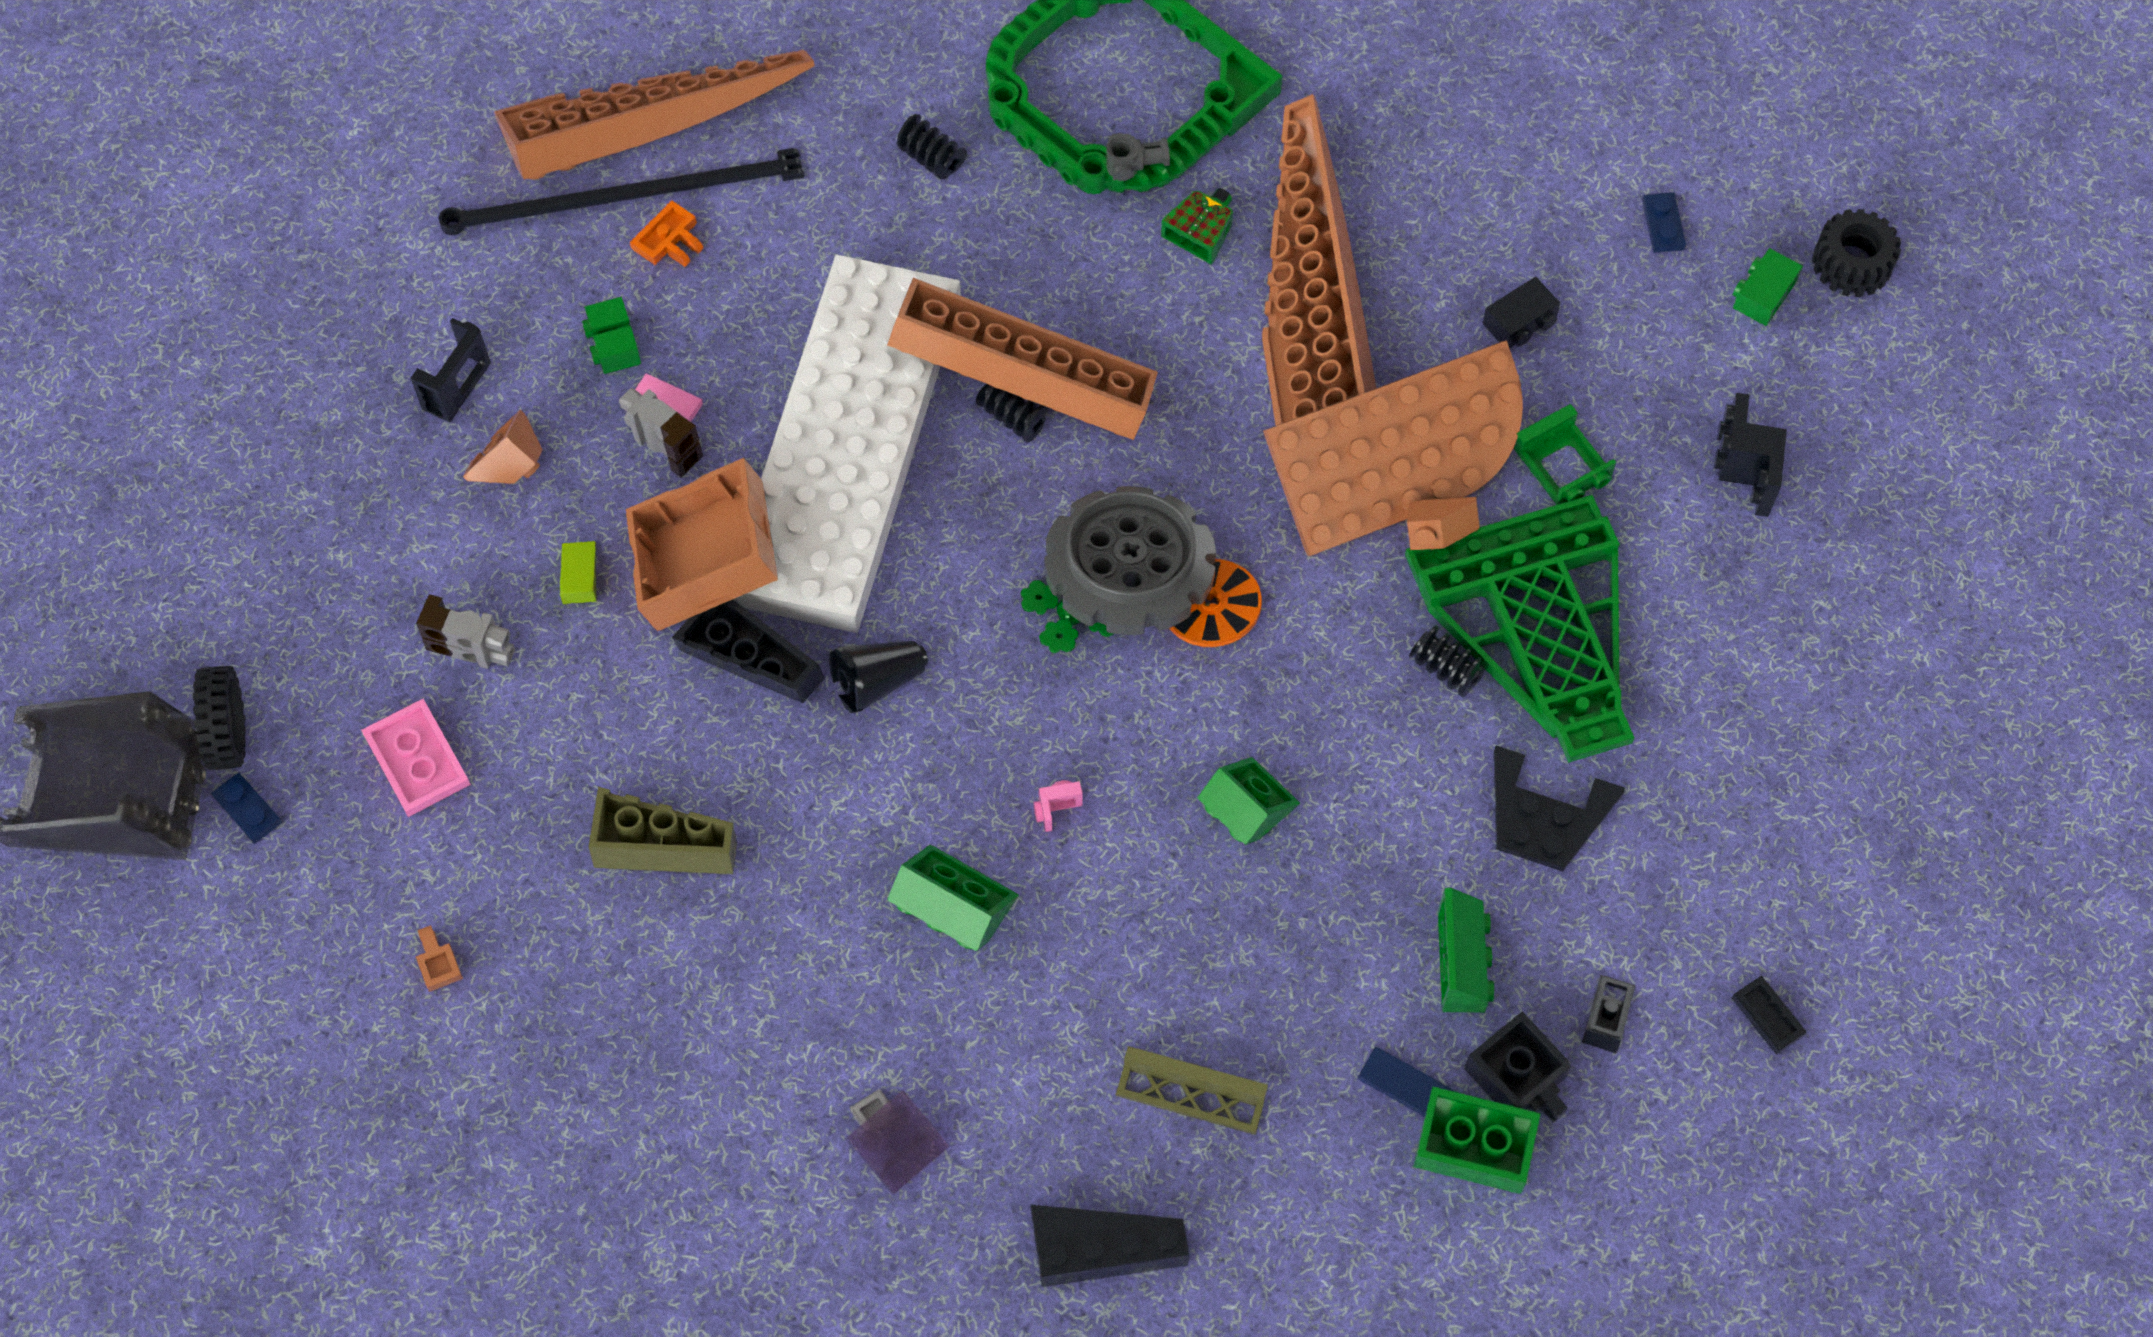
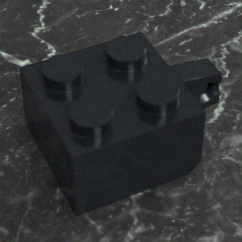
[1464,1011,1571,1123]

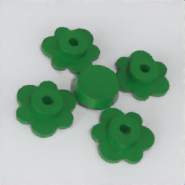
[1021,580,1113,653]

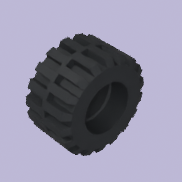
[1812,209,1901,297]

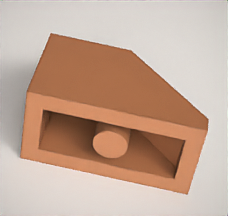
[1407,497,1480,550]

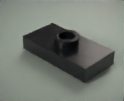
[1732,976,1807,1055]

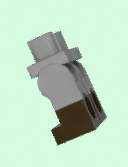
[619,388,703,478]
[416,594,515,669]

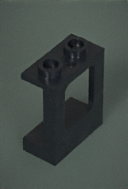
[410,318,491,423]

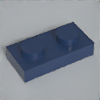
[1642,192,1686,253]
[211,772,282,844]

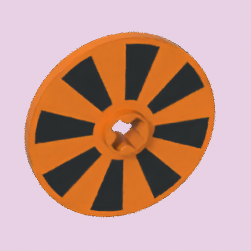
[1169,559,1262,647]

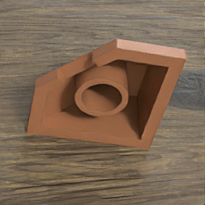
[463,409,543,484]

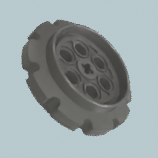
[1044,486,1216,635]

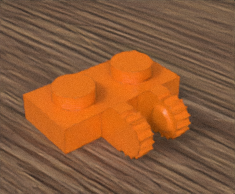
[630,200,704,267]

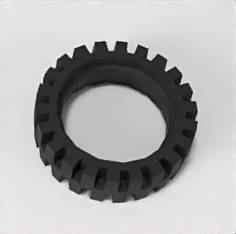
[193,666,246,770]

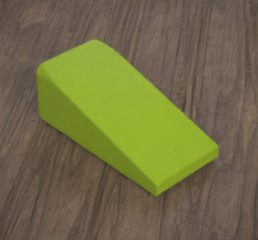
[560,541,596,604]

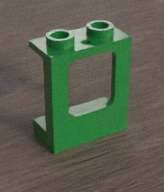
[1513,404,1616,505]

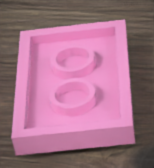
[361,698,471,817]

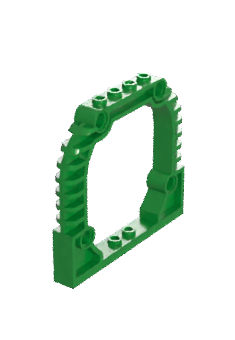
[986,0,1283,194]

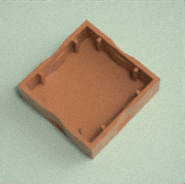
[626,458,778,631]

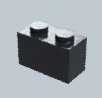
[1482,276,1560,348]

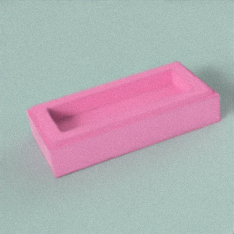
[635,373,703,422]

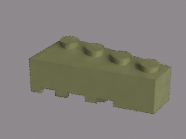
[588,786,737,874]

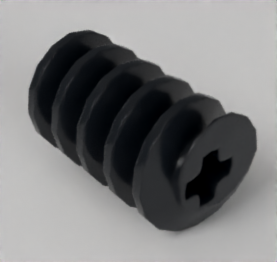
[897,114,967,179]
[976,384,1048,443]
[1409,625,1485,698]

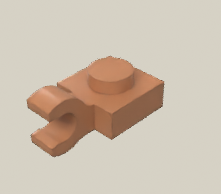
[415,925,463,992]

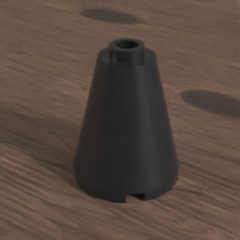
[829,641,928,713]

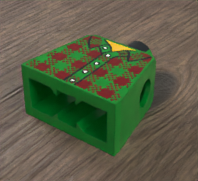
[1161,188,1233,265]

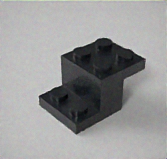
[1714,392,1787,517]

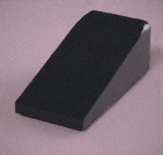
[1582,975,1635,1053]

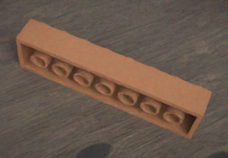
[887,277,1158,440]

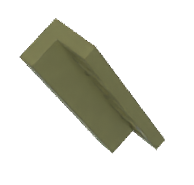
[1116,1046,1268,1135]

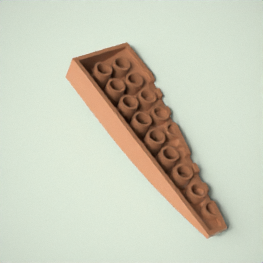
[494,50,815,179]

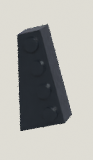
[672,599,825,703]
[1030,1204,1189,1287]

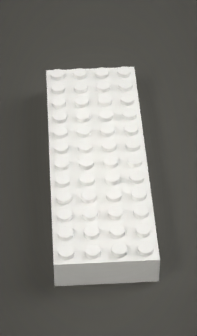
[733,255,961,633]

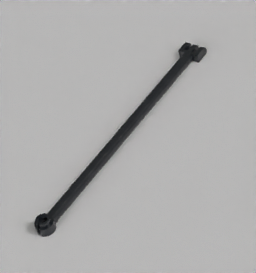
[438,148,804,235]

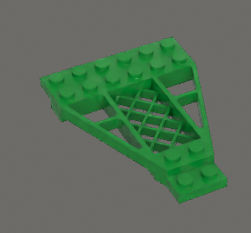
[1405,495,1635,763]

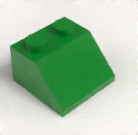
[1197,757,1300,845]

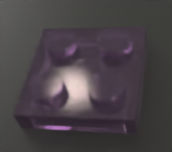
[846,1090,949,1195]

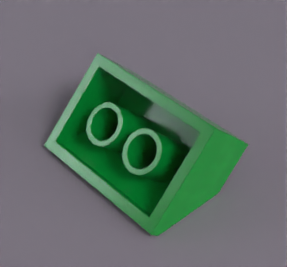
[887,844,1019,952]
[1437,888,1494,1013]
[1413,1086,1541,1194]

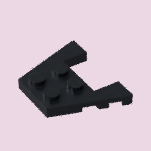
[1493,745,1625,872]

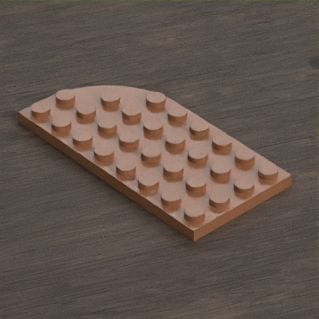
[1263,340,1523,556]

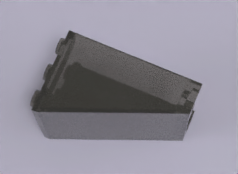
[0,691,206,860]

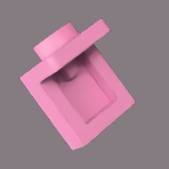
[1033,780,1082,832]

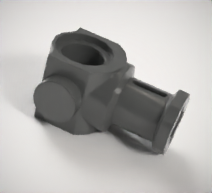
[1106,133,1170,181]

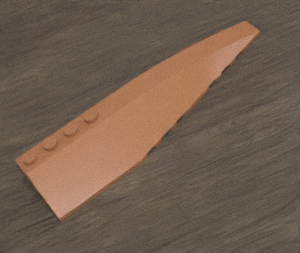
[1262,95,1376,425]

